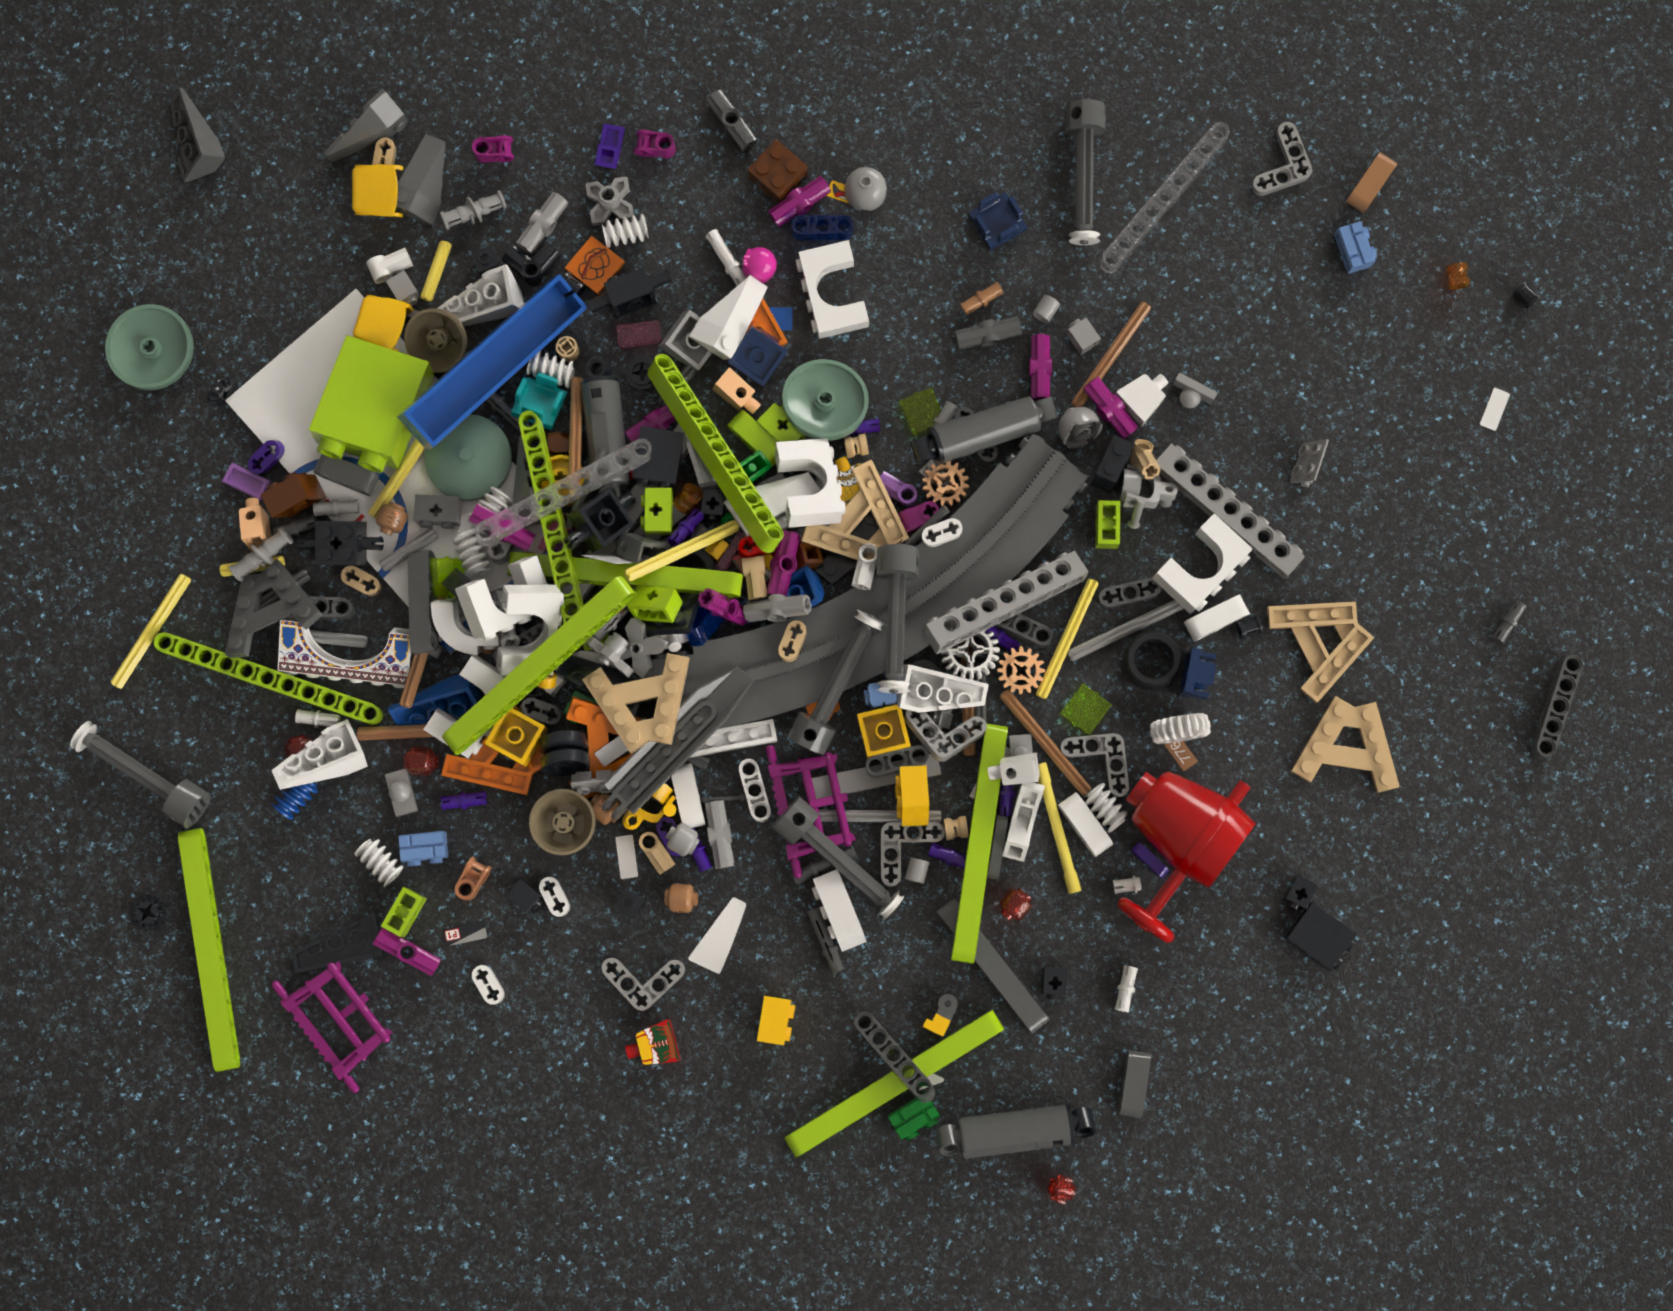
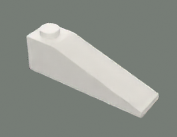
[437,264,524,326]
[688,275,768,360]
[724,472,820,537]
[896,664,989,713]
[271,719,368,790]

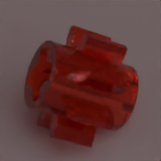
[1047,1174,1075,1205]

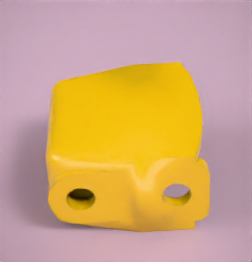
[352,164,403,217]
[353,295,413,352]

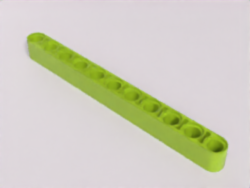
[647,354,784,553]
[519,411,584,623]
[507,552,743,598]
[442,576,636,755]
[154,632,383,725]
[951,723,1008,964]
[178,828,240,1072]
[784,1010,1004,1158]

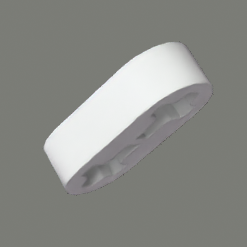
[922,518,962,547]
[539,877,570,917]
[472,965,504,1004]

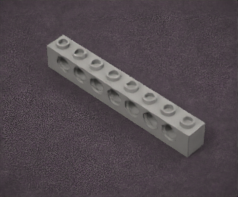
[1156,443,1305,580]
[923,551,1088,655]

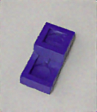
[595,123,625,169]

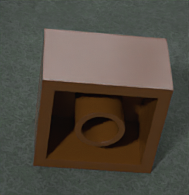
[747,139,808,204]
[260,472,327,518]

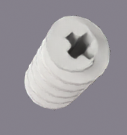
[602,214,649,248]
[527,350,575,388]
[467,487,513,536]
[452,528,492,578]
[1083,783,1128,833]
[354,839,404,887]

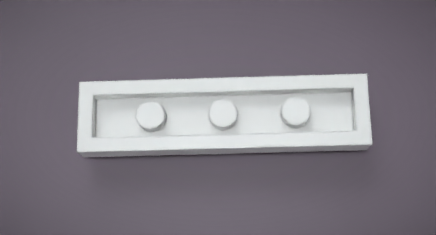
[690,719,777,758]

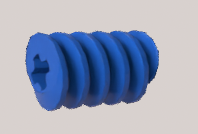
[271,782,318,820]

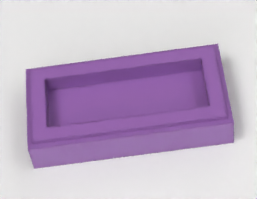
[222,463,272,501]

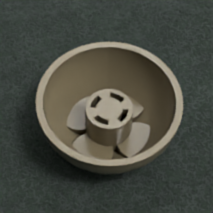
[404,308,467,373]
[529,789,596,855]

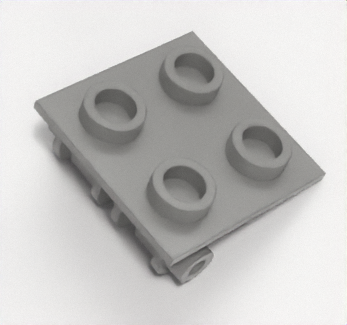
[1290,439,1329,488]

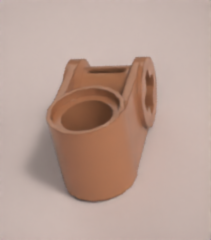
[455,857,492,901]

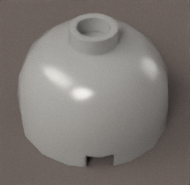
[844,167,887,211]
[1058,407,1103,449]

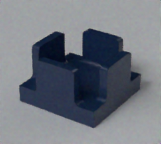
[969,192,1027,251]
[728,325,788,386]
[1178,648,1217,700]

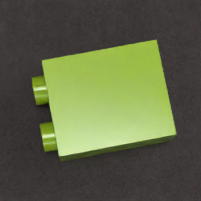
[309,335,435,473]

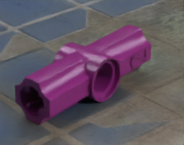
[768,176,831,227]
[1029,334,1052,401]
[1082,377,1138,439]
[625,405,676,447]
[468,503,536,552]
[766,530,801,596]
[698,588,748,626]
[372,927,441,976]

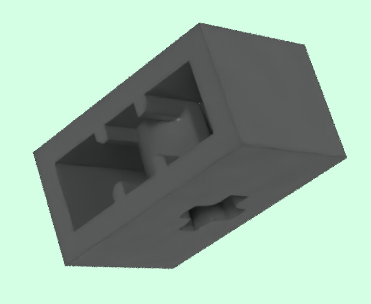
[413,494,462,529]

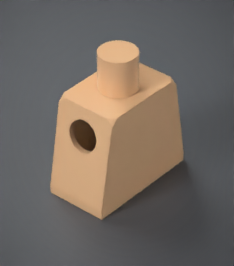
[712,367,761,414]
[239,498,272,552]

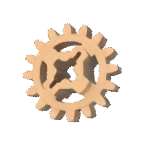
[922,461,969,507]
[997,646,1045,694]

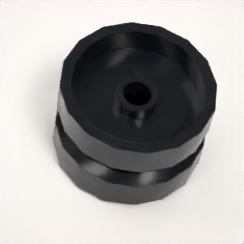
[539,730,590,776]

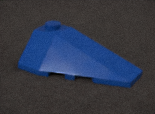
[739,565,825,625]
[388,674,483,726]

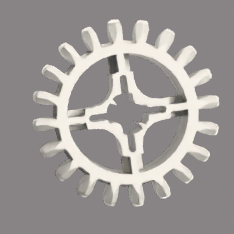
[940,621,1000,680]
[1150,713,1211,744]

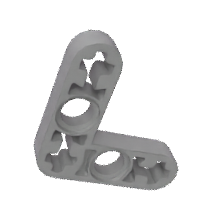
[1251,122,1312,196]
[904,710,987,761]
[1060,733,1129,798]
[881,822,945,887]
[602,958,685,1011]

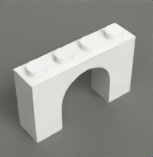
[796,240,869,339]
[774,438,846,528]
[1152,513,1252,614]
[455,555,548,641]
[496,585,564,676]
[423,655,506,758]

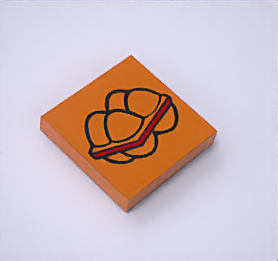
[565,236,625,296]

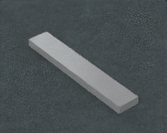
[812,754,941,799]

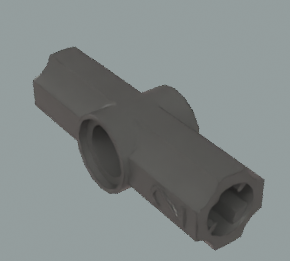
[706,90,757,152]
[955,316,1022,350]

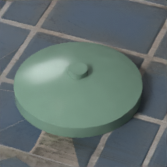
[105,304,194,390]
[782,359,869,440]
[424,415,512,501]

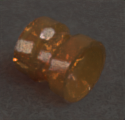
[1446,262,1471,290]
[673,483,703,513]

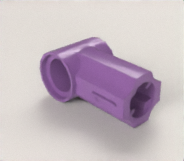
[880,471,918,508]

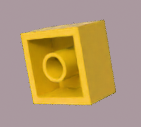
[857,704,911,760]
[484,708,548,767]
[895,765,929,826]
[757,996,796,1045]

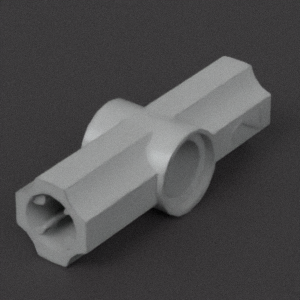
[516,192,568,255]
[743,594,812,622]
[705,800,734,869]

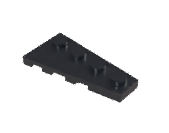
[557,655,646,718]

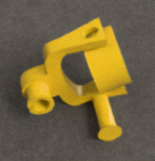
[622,783,676,830]

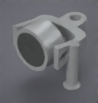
[1118,464,1178,529]

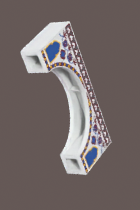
[278,615,414,688]

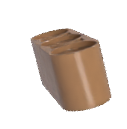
[1346,152,1398,214]

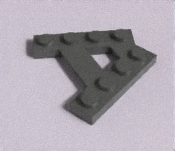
[225,559,323,658]

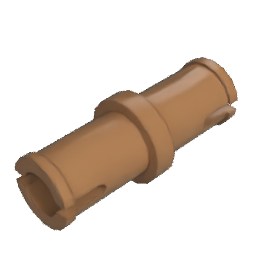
[960,282,1004,316]

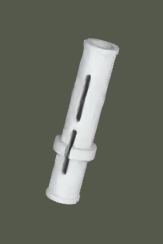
[705,229,747,286]

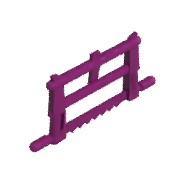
[766,745,856,878]
[272,961,393,1093]

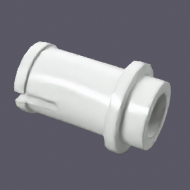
[1113,875,1142,894]

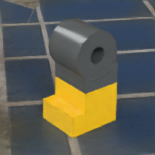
[688,523,731,564]
[922,994,958,1037]

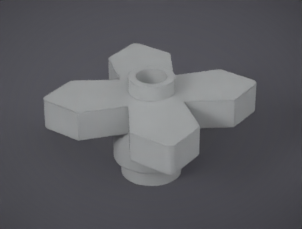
[586,177,634,226]
[620,617,668,678]
[585,632,634,678]

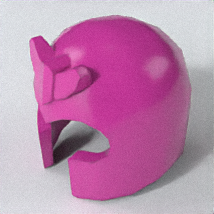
[742,247,777,283]

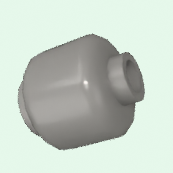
[665,823,700,857]

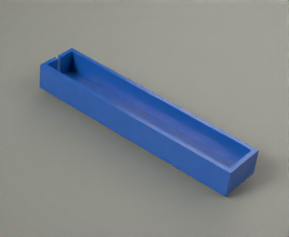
[397,274,588,450]

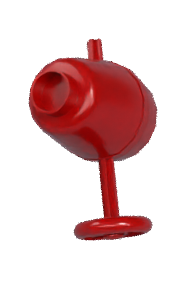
[1117,772,1256,943]

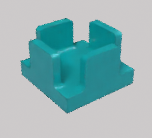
[511,372,567,430]

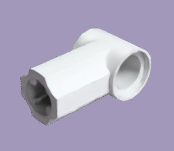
[366,248,413,284]
[852,544,877,590]

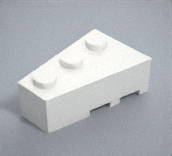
[812,869,867,952]

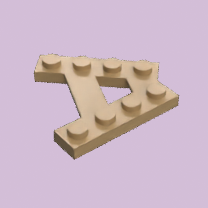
[800,460,909,567]
[1267,602,1374,703]
[582,653,690,754]
[1290,696,1400,793]

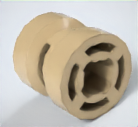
[556,336,579,362]
[844,433,869,458]
[943,816,969,841]

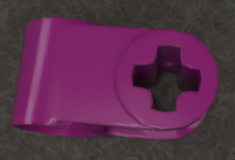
[634,130,676,158]
[472,135,514,163]
[898,501,939,535]

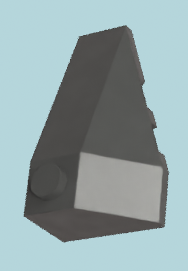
[170,88,225,182]
[324,89,408,163]
[395,134,446,226]
[511,436,541,528]

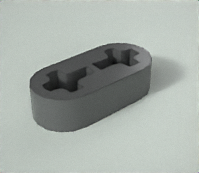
[519,697,561,725]

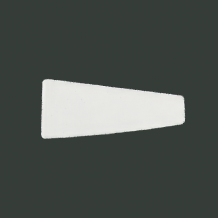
[688,897,746,974]

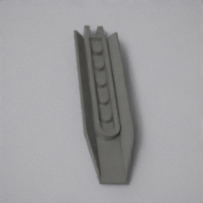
[602,667,754,821]

